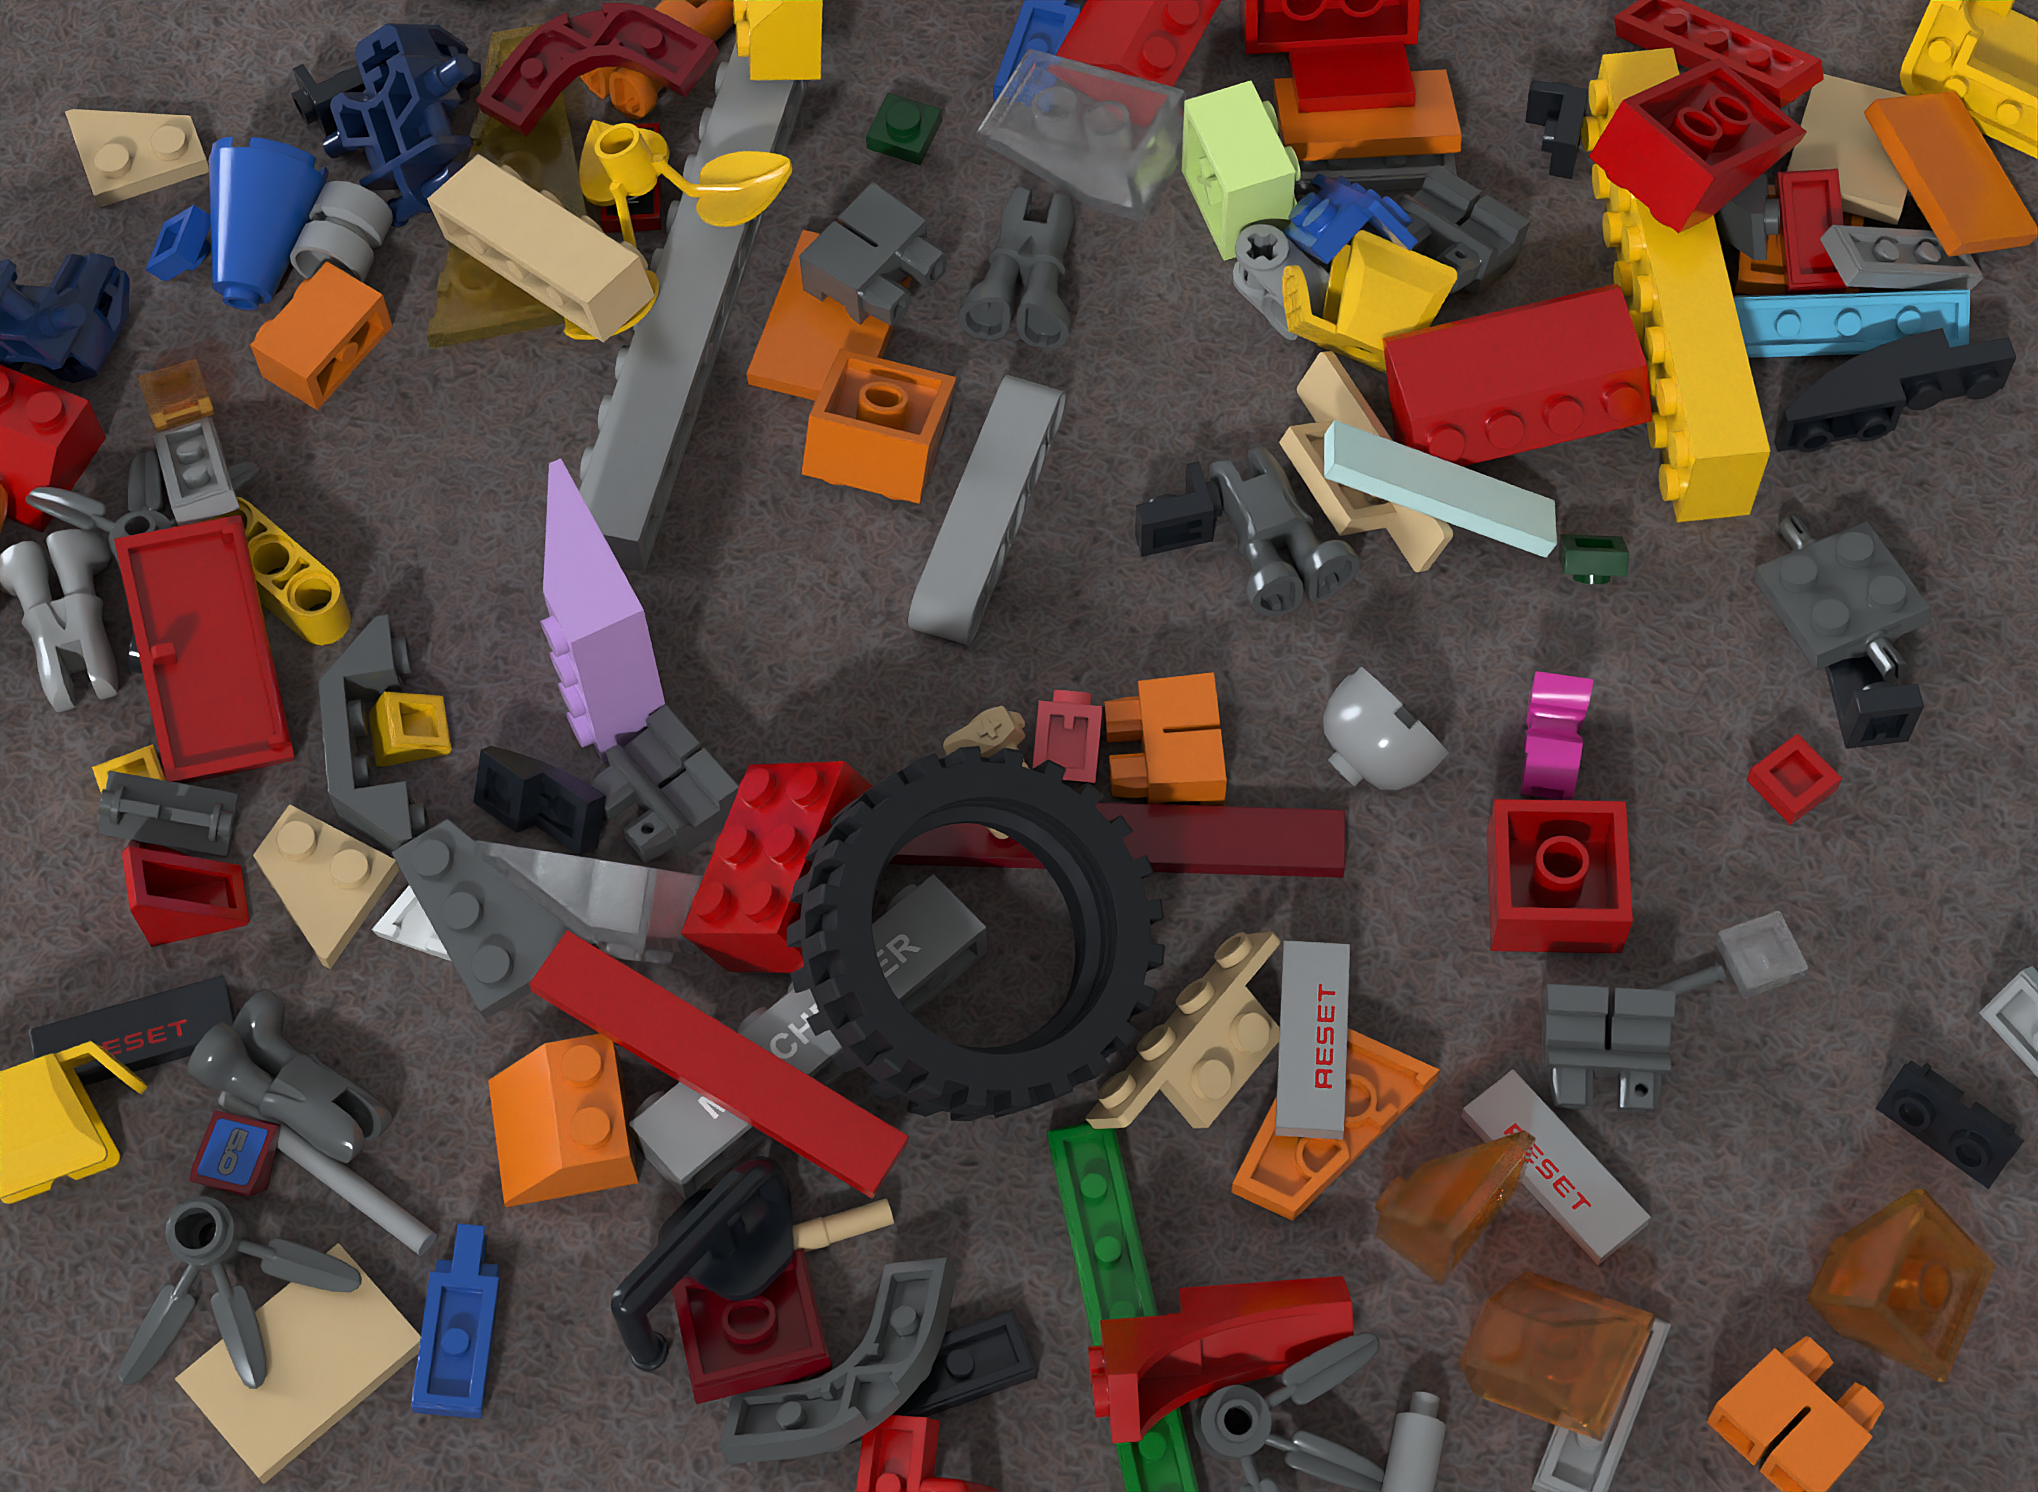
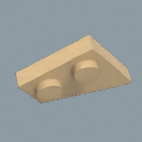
[65,109,209,208]
[253,804,400,969]

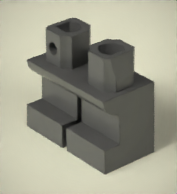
[1400,165,1531,296]
[799,182,946,326]
[589,704,739,863]
[1540,984,1676,1114]

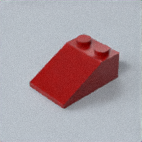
[1589,57,1807,234]

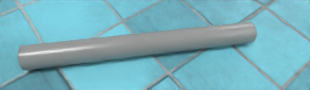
[218,1092,437,1256]

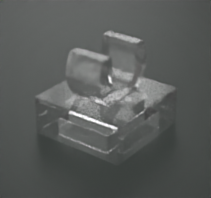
[1715,910,1808,999]

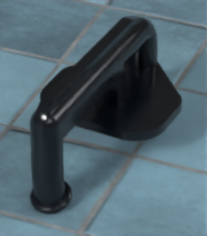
[611,1156,795,1371]

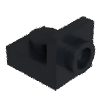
[291,64,366,137]
[1525,80,1589,180]
[1135,461,1222,557]

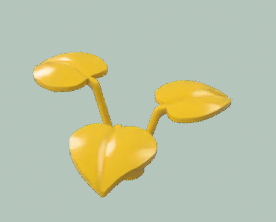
[564,120,793,340]

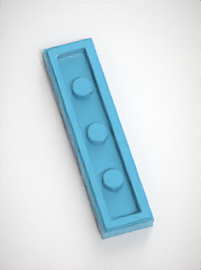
[1733,288,1970,358]

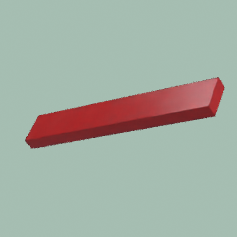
[529,930,909,1199]

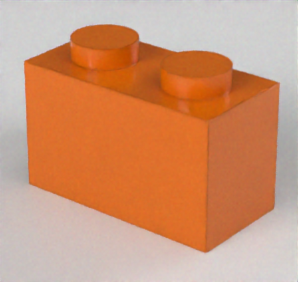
[250,262,393,410]

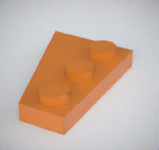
[1231,1028,1440,1221]

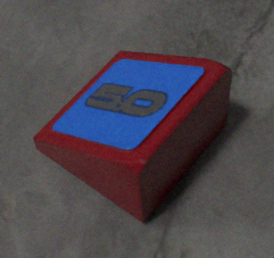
[189,1109,281,1196]

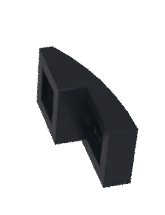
[473,746,606,856]

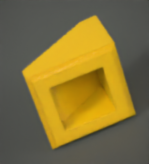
[369,691,452,767]

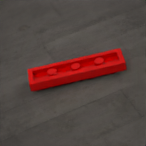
[1614,0,1824,109]

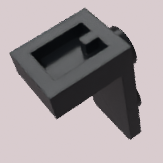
[1825,656,1924,749]

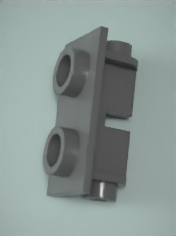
[97,771,239,857]

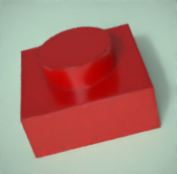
[1746,733,1842,825]

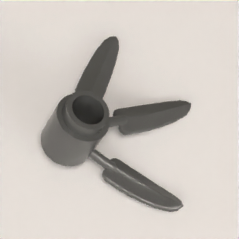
[25,451,261,571]
[119,1196,362,1389]
[1193,1331,1385,1492]

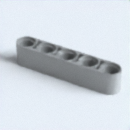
[908,375,1066,646]

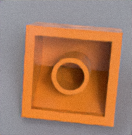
[801,348,957,504]
[488,1033,639,1207]

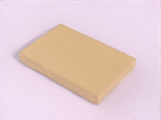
[1787,74,1909,225]
[175,1243,421,1484]

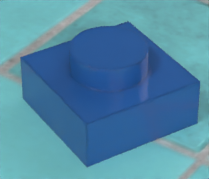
[146,205,211,281]

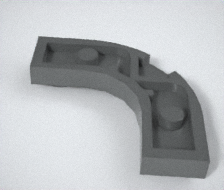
[719,1257,957,1464]

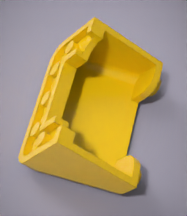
[1900,0,2038,159]

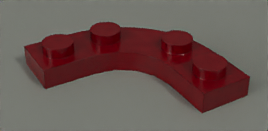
[475,3,719,137]

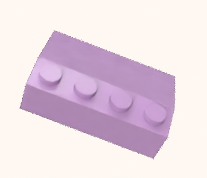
[540,458,665,763]

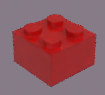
[1486,799,1633,954]

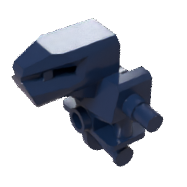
[323,23,481,228]
[0,253,130,383]

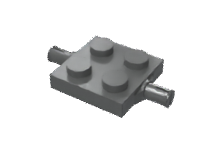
[1755,514,1931,682]

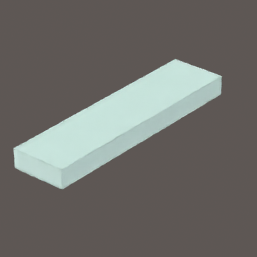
[1324,420,1557,557]

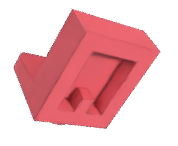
[1032,690,1104,783]

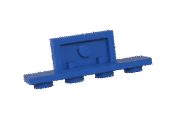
[1283,173,1418,264]

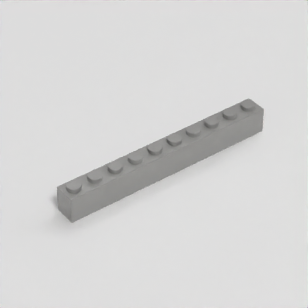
[579,43,807,572]

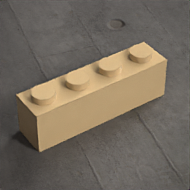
[427,154,655,343]

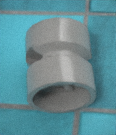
[290,181,393,283]

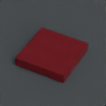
[672,1248,832,1405]

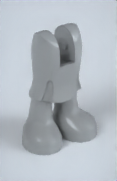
[0,529,119,712]

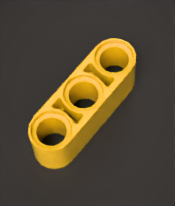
[201,497,351,645]

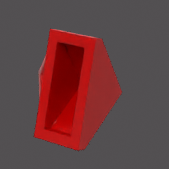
[122,840,250,947]

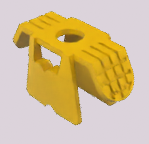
[1282,230,1458,374]
[0,1041,148,1204]

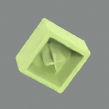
[1182,80,1301,261]

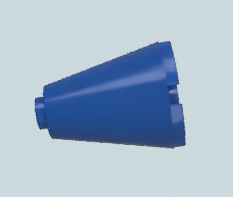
[209,137,329,310]

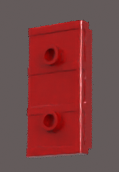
[114,515,294,784]

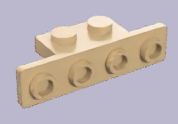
[1279,351,1453,572]
[1086,931,1281,1129]

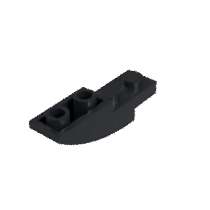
[1774,328,2016,452]

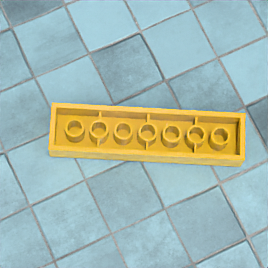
[1581,48,1771,522]

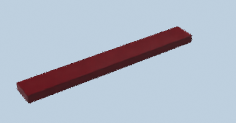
[889,803,1345,878]

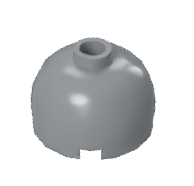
[1323,666,1449,791]

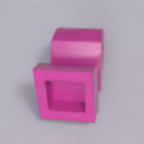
[1520,671,1594,800]

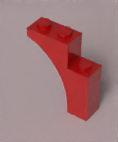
[1088,1276,1354,1443]

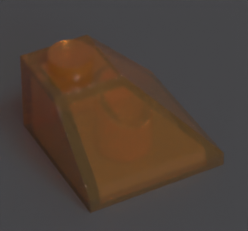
[1375,1130,1536,1285]
[1806,1188,1995,1383]
[1458,1270,1656,1442]

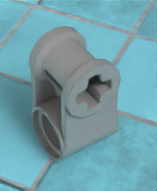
[1232,224,1330,340]

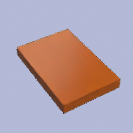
[1273,69,1462,162]
[1864,91,2038,257]
[746,230,912,401]

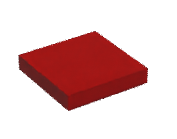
[1286,41,1416,113]

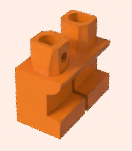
[1104,672,1227,806]
[1706,1336,1885,1492]

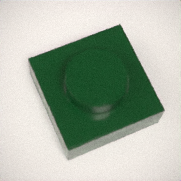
[866,93,942,166]
[1559,534,1629,584]

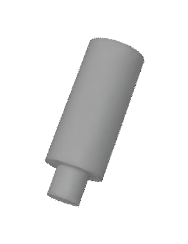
[1381,1392,1446,1492]

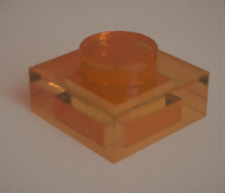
[138,358,215,432]

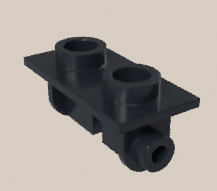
[1876,1060,2025,1189]

